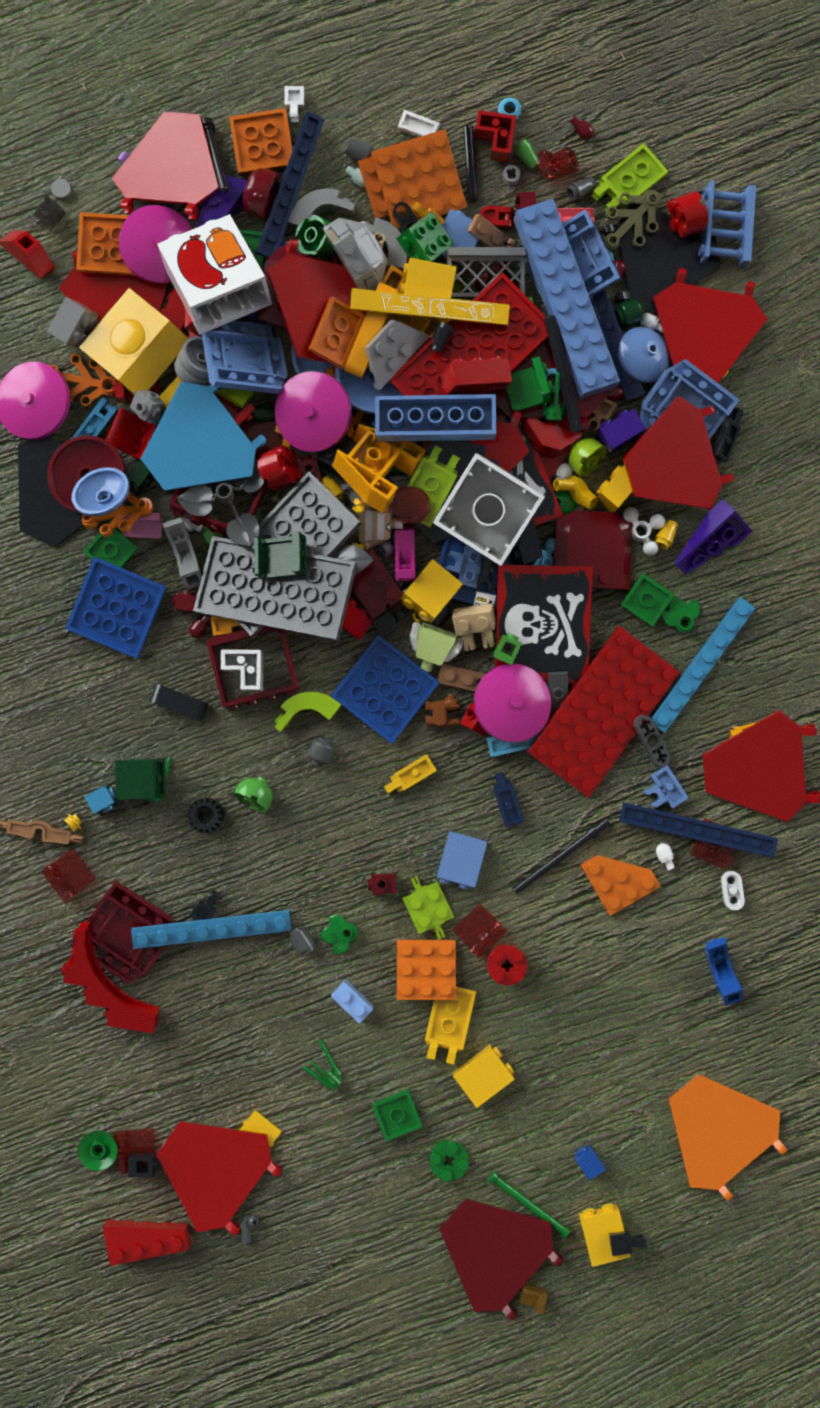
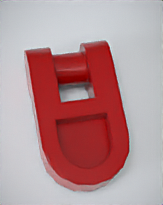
[480,206,514,230]

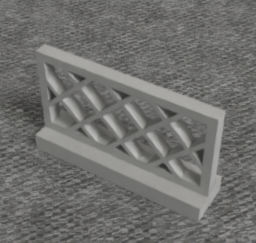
[446,247,526,298]

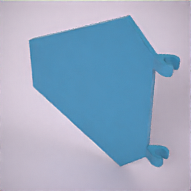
[140,382,266,491]

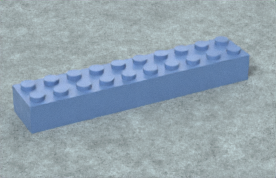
[514,199,620,400]

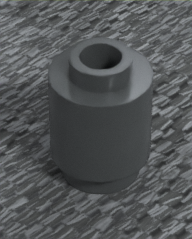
[346,139,375,161]
[288,926,316,957]

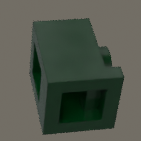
[127,459,153,491]

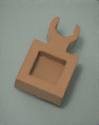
[589,398,618,432]

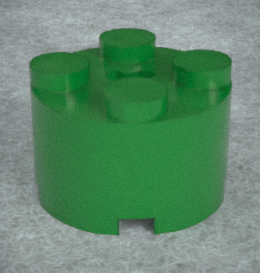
[296,215,336,261]

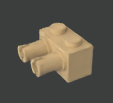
[452,603,496,651]

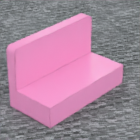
[123,513,163,539]

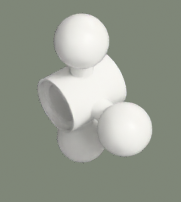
[623,507,665,556]

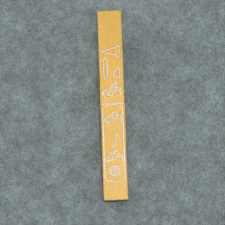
[350,288,510,326]

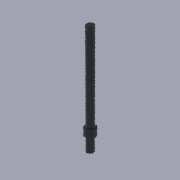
[513,818,610,894]

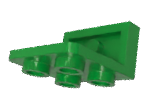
[396,212,453,262]
[506,356,553,412]

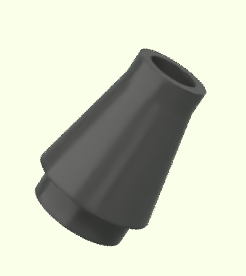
[566,177,596,202]

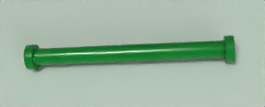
[488,1171,571,1238]

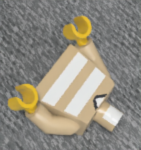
[352,498,404,551]

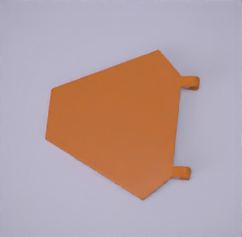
[668,1074,787,1201]

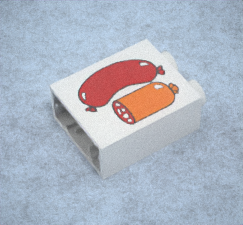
[157,214,272,335]

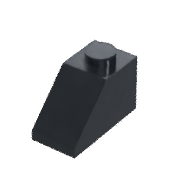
[510,519,543,565]

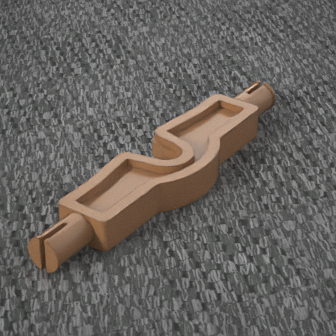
[0,819,84,845]

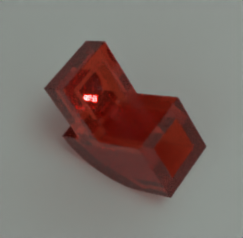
[538,148,579,179]

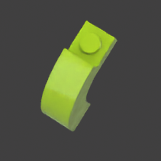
[275,692,342,732]

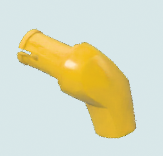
[553,476,598,509]

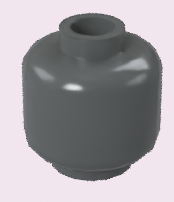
[307,737,336,767]

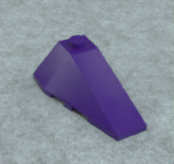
[674,499,752,574]

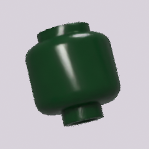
[615,298,646,327]

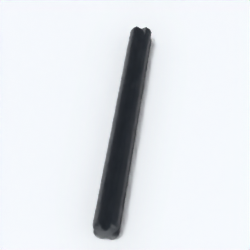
[544,315,582,433]

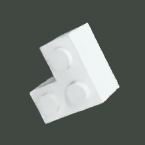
[221,650,263,691]

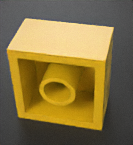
[596,464,633,513]

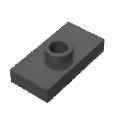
[548,671,568,711]

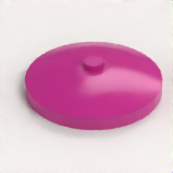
[119,205,192,285]
[0,361,70,440]
[275,371,351,452]
[474,664,551,742]

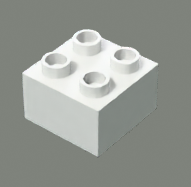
[433,453,545,566]

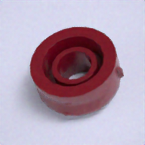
[243,168,281,222]

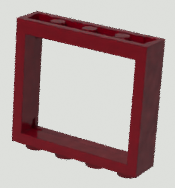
[169,479,269,539]
[206,627,300,711]

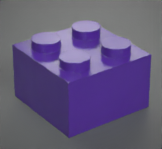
[595,409,646,457]

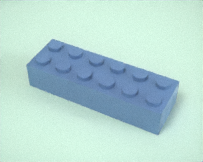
[375,394,496,442]

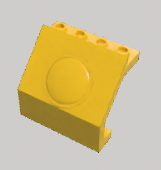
[79,288,189,396]

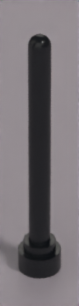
[202,117,228,193]

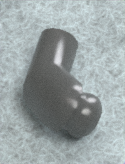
[240,1215,259,1244]

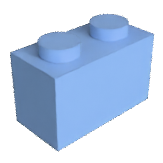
[331,979,374,1024]

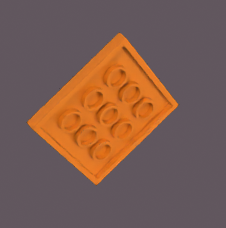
[371,129,467,229]

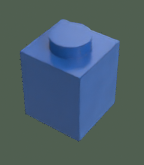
[574,1145,606,1180]

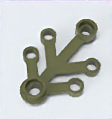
[603,190,661,251]

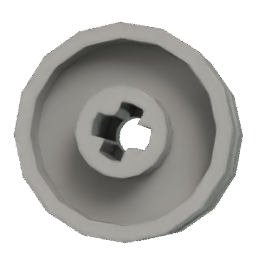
[174,336,210,386]

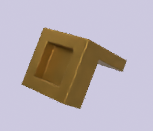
[519,1283,548,1314]

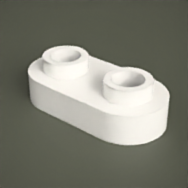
[721,871,745,910]

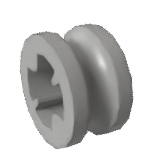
[503,165,520,186]

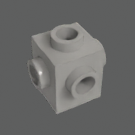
[130,390,165,421]

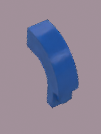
[704,937,744,1006]

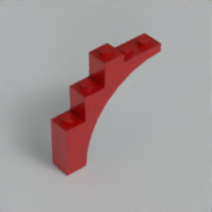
[61,922,160,1033]

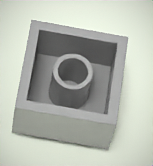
[47,297,99,348]

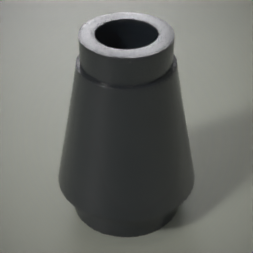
[431,322,454,354]

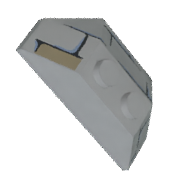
[322,218,388,291]

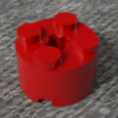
[667,191,709,238]
[257,445,302,491]
[486,943,527,986]

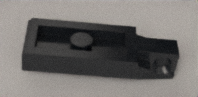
[712,408,743,463]

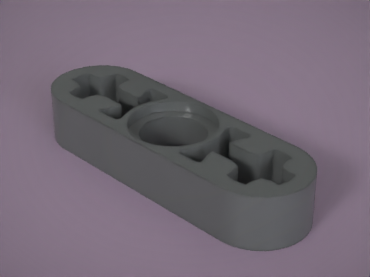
[633,715,671,767]

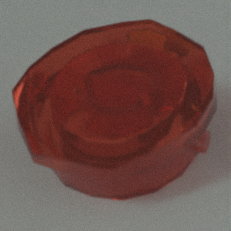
[392,486,430,524]

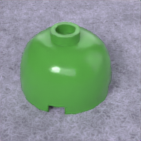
[233,777,273,813]

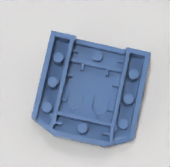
[526,209,621,298]
[202,320,288,394]
[639,359,740,440]

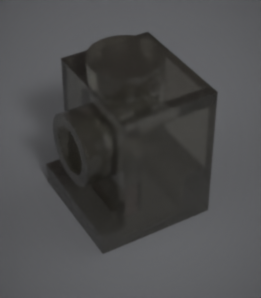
[33,195,66,232]

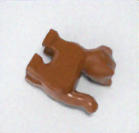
[425,694,461,727]

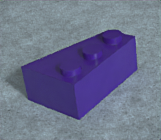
[196,175,247,227]

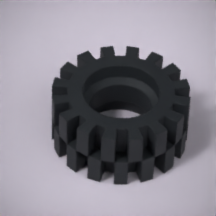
[187,798,224,833]

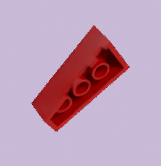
[103,1219,192,1266]

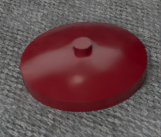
[47,435,126,514]

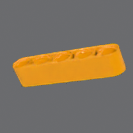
[344,282,398,378]

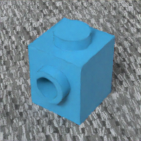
[84,785,118,814]

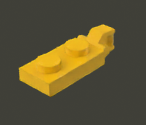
[384,754,437,793]

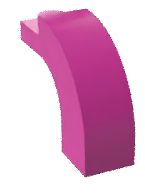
[395,526,415,581]

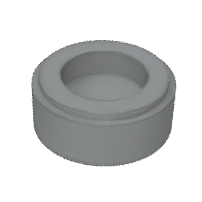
[51,179,72,200]

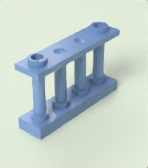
[698,180,756,268]

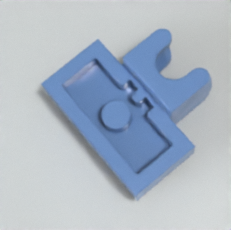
[444,545,484,589]
[643,765,688,808]

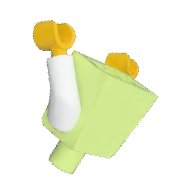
[410,612,464,672]

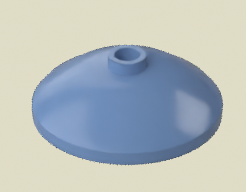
[618,327,671,383]
[72,467,130,516]

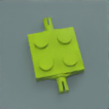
[402,876,454,940]

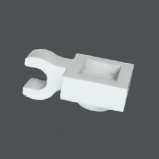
[284,86,304,123]

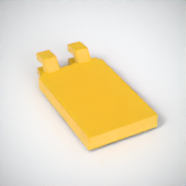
[425,987,476,1065]

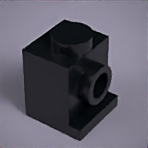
[128,1152,159,1177]

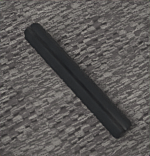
[463,125,478,202]

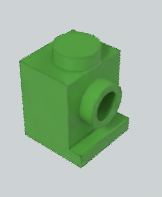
[492,632,522,665]

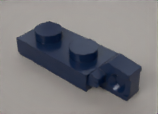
[493,772,524,828]

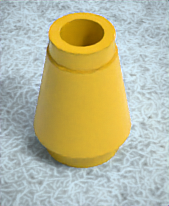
[654,520,678,550]

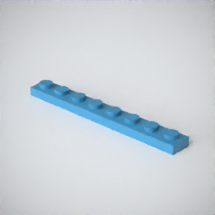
[651,597,755,733]
[131,910,291,949]

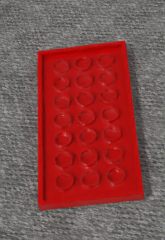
[389,272,548,396]
[526,626,680,798]

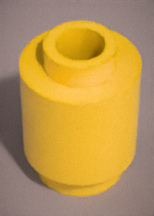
[320,476,345,502]

